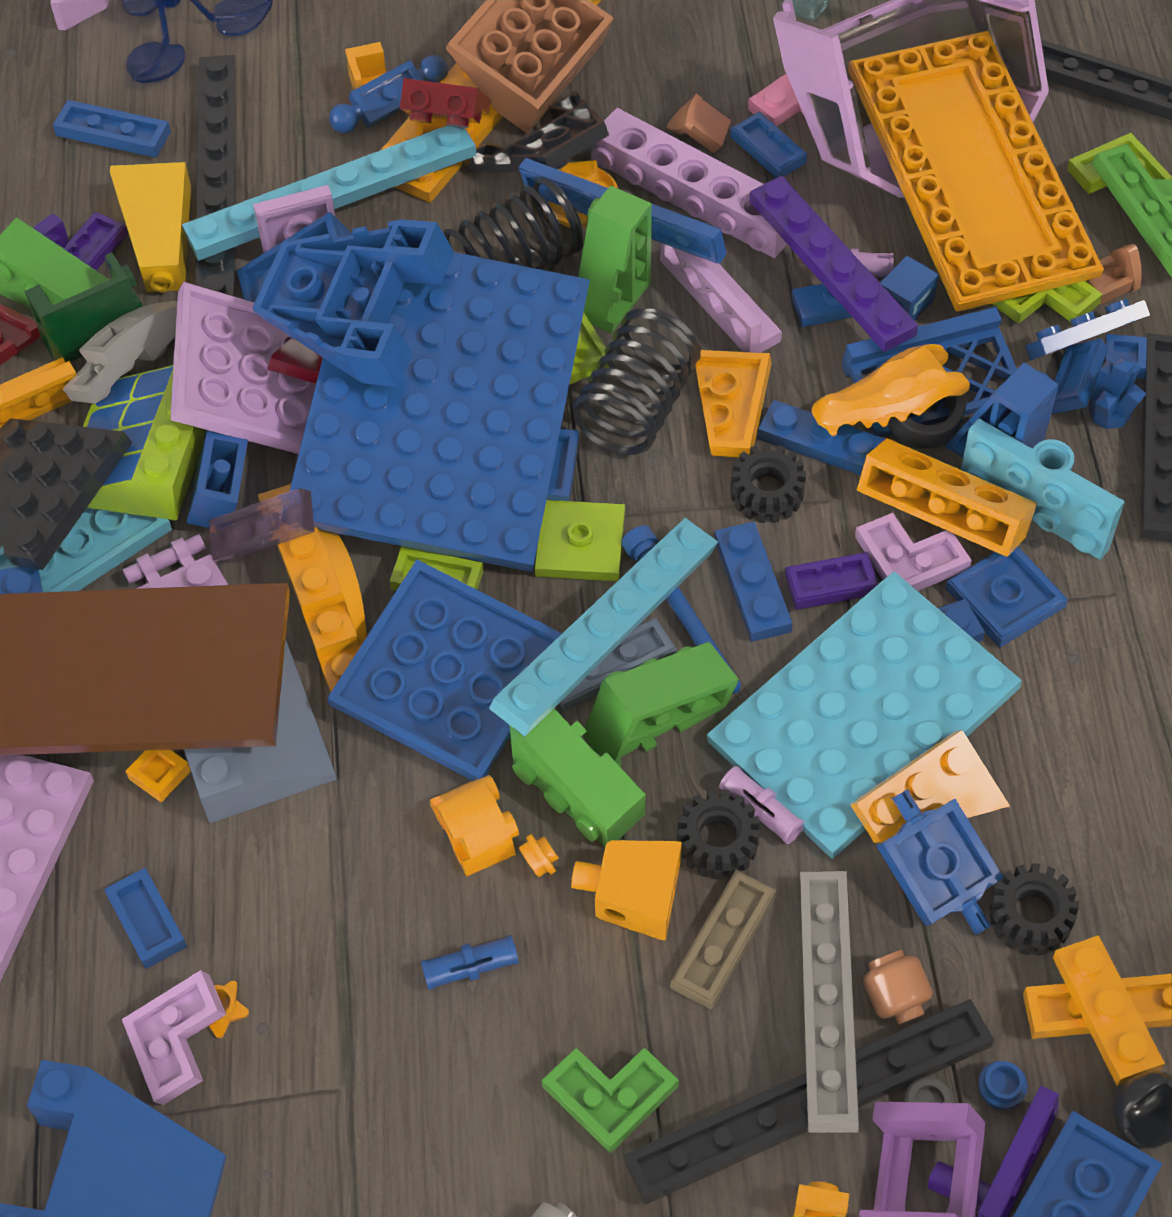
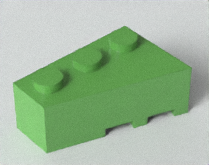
[583,642,739,767]
[509,709,645,847]

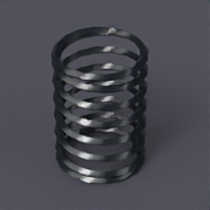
[443,177,584,270]
[573,308,701,455]

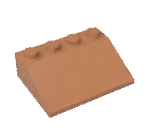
[446,0,614,134]

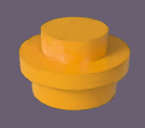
[519,833,559,878]

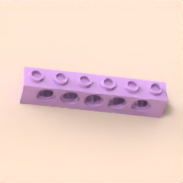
[591,108,787,259]

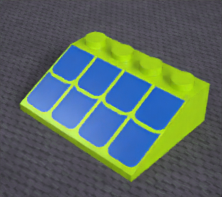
[83,365,207,520]

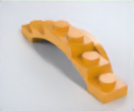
[258,484,367,693]

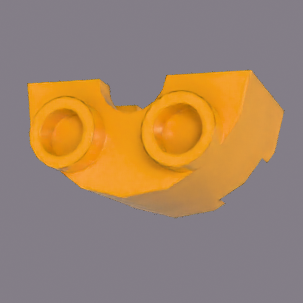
[430,775,519,877]

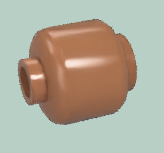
[863,950,933,1025]

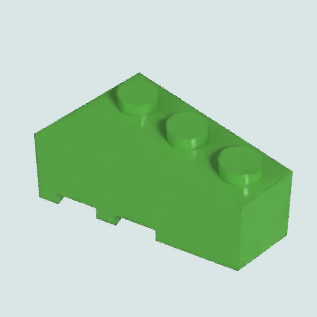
[578,185,652,334]
[0,217,109,309]

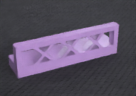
[660,243,782,353]

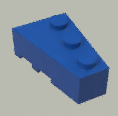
[945,363,1059,458]

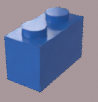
[186,430,248,532]

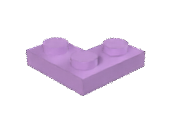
[855,513,972,591]
[122,970,226,1105]

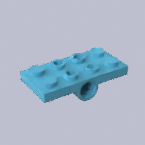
[961,418,1125,560]

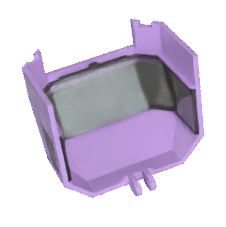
[773,0,1049,198]

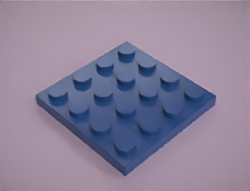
[327,560,562,781]

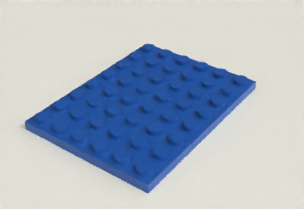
[283,252,590,572]

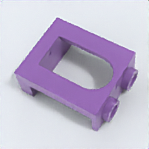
[859,1102,985,1217]

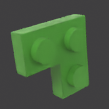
[542,1048,679,1154]

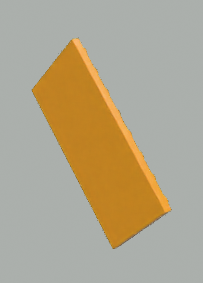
[848,31,1104,312]

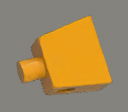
[571,840,682,941]

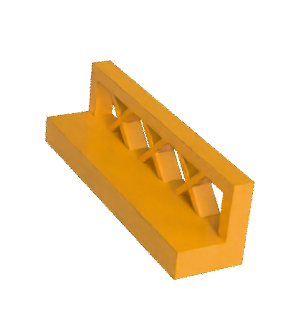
[0,357,76,428]

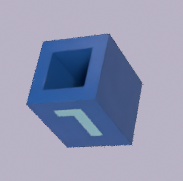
[880,256,939,320]

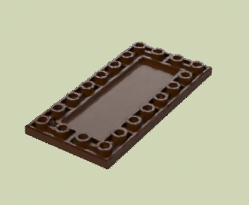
[0,583,290,755]

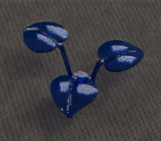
[122,0,273,83]

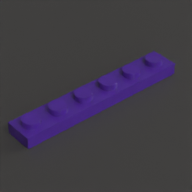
[749,176,918,352]

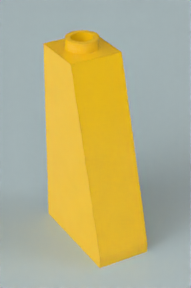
[110,162,192,292]

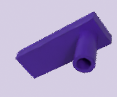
[928,1085,1059,1217]

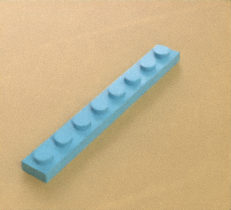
[182,125,476,261]
[489,518,718,736]

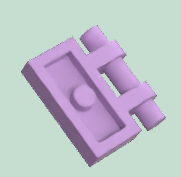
[122,534,228,589]

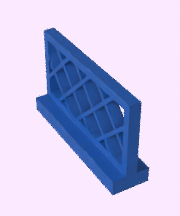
[841,307,1017,437]

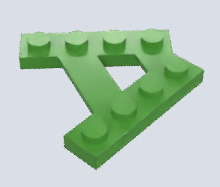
[1091,144,1172,278]

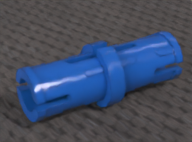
[421,935,519,990]

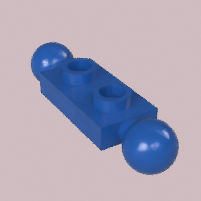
[329,55,448,134]

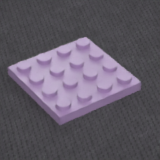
[171,282,316,454]

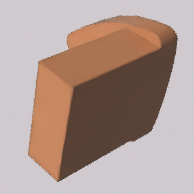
[667,93,731,153]
[1086,244,1142,306]

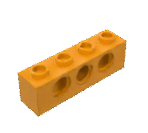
[857,438,1037,557]

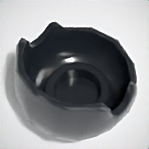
[1113,1070,1172,1149]

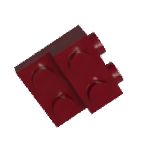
[399,78,491,128]

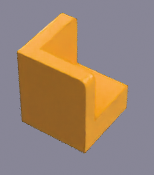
[345,42,386,90]

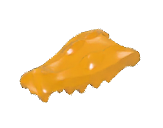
[811,344,970,436]

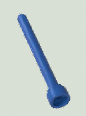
[621,525,741,694]

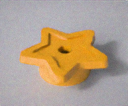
[209,980,249,1039]

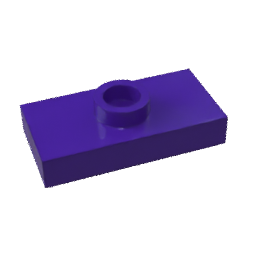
[63,212,129,271]
[785,552,878,610]

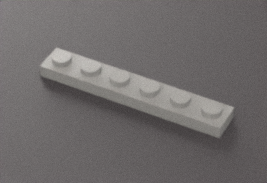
[800,871,859,1133]

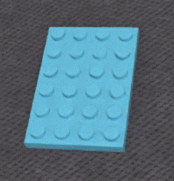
[707,571,1022,860]

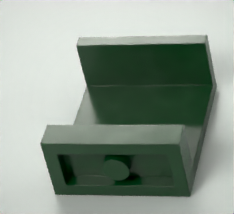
[25,253,143,362]

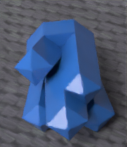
[1089,356,1147,429]

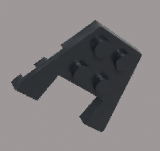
[462,92,609,171]

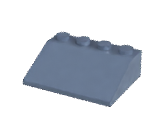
[184,641,337,824]

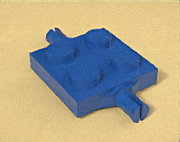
[877,789,1003,935]

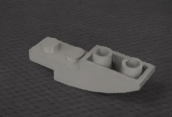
[63,301,178,404]

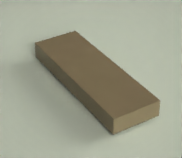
[670,870,777,1010]

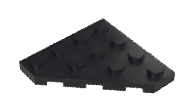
[0,418,132,570]

